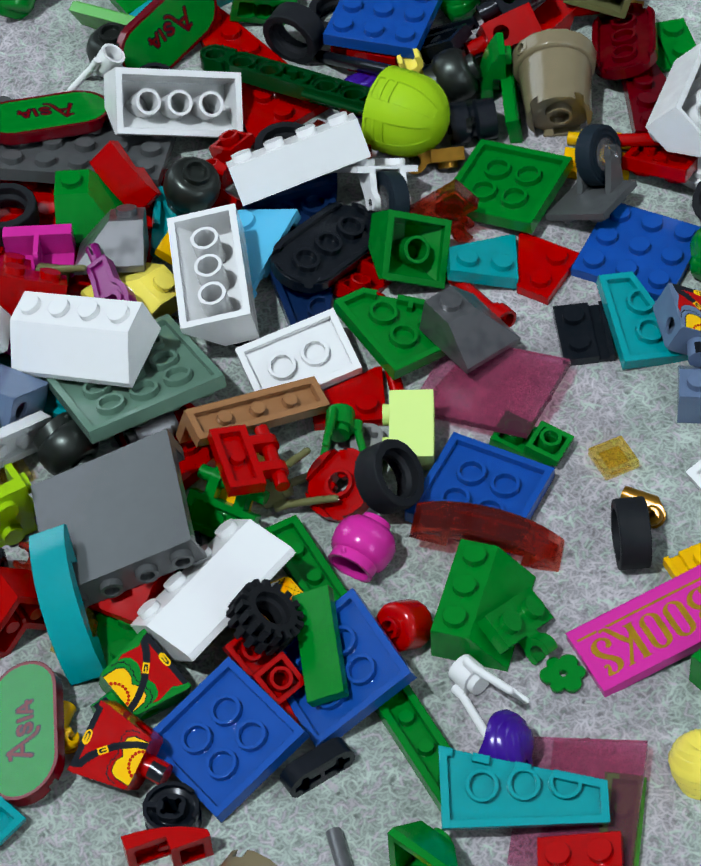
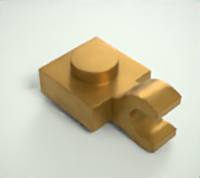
[408,146,465,174]

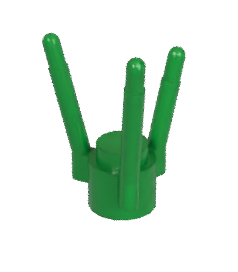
[320,403,367,455]

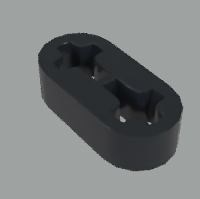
[279,737,355,798]

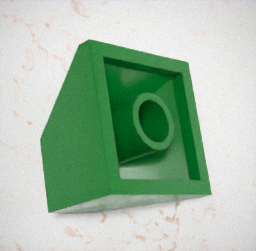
[54,169,123,247]
[368,209,452,290]
[387,821,458,866]

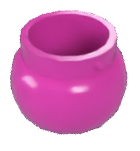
[328,512,396,583]

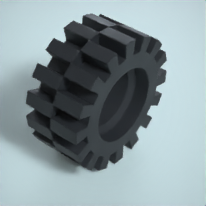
[226,579,304,656]

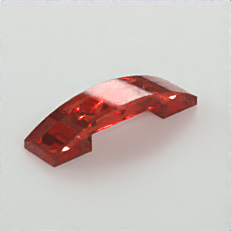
[409,501,564,572]

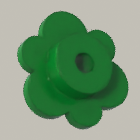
[540,654,586,693]

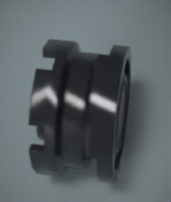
[142,781,202,830]

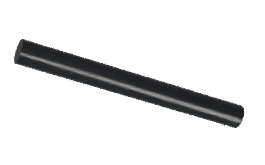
[316,50,396,75]

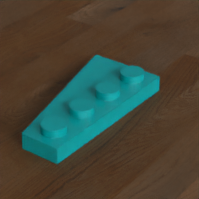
[438,745,610,831]

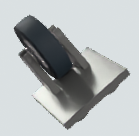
[546,124,637,223]

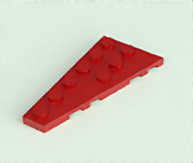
[200,5,329,149]

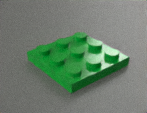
[438,139,574,234]

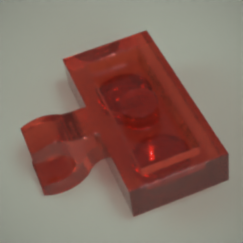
[409,179,479,243]

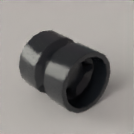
[447,97,499,146]

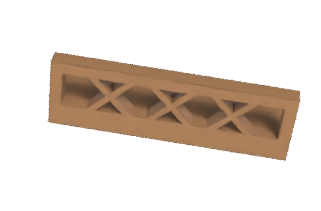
[175,376,330,448]

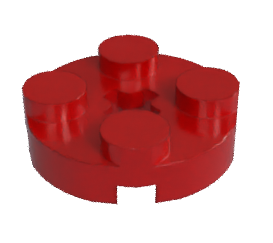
[305,448,369,523]

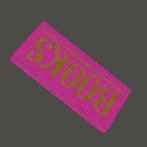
[565,564,701,697]

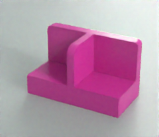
[2,223,76,278]

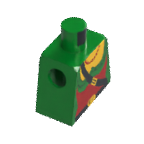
[90,629,191,721]

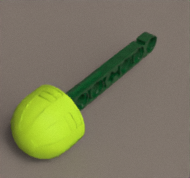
[200,44,450,157]

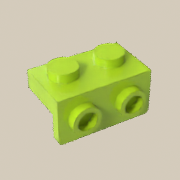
[0,463,37,548]

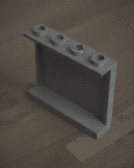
[31,429,207,609]

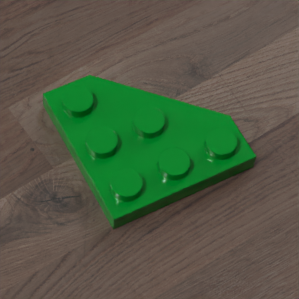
[333,287,447,380]

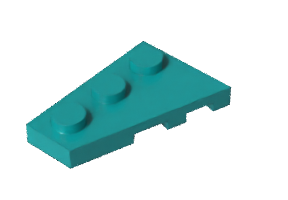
[596,271,688,370]

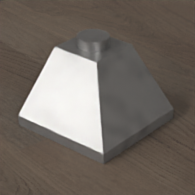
[74,204,149,276]
[419,285,521,374]

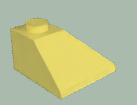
[80,262,178,319]

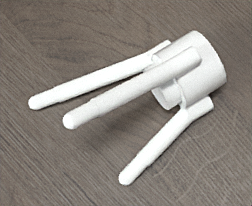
[65,43,125,92]
[448,654,530,738]

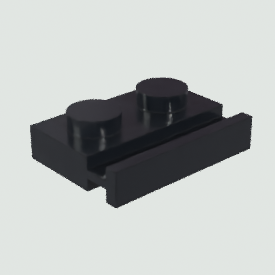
[420,15,480,64]
[553,301,616,367]

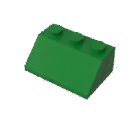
[430,539,536,672]

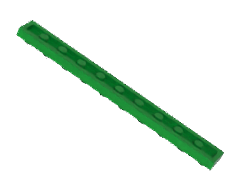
[265,515,451,812]

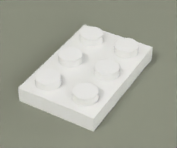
[235,308,363,392]

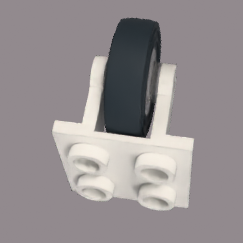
[330,158,418,213]

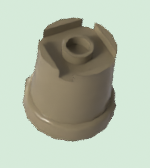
[511,29,597,137]

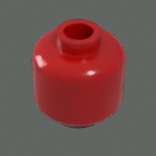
[376,599,433,652]

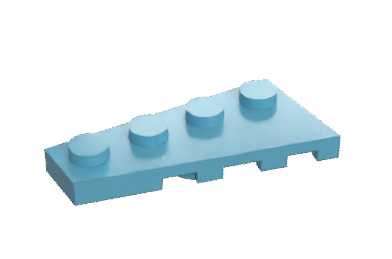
[237,209,302,299]

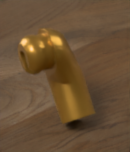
[620,486,666,529]

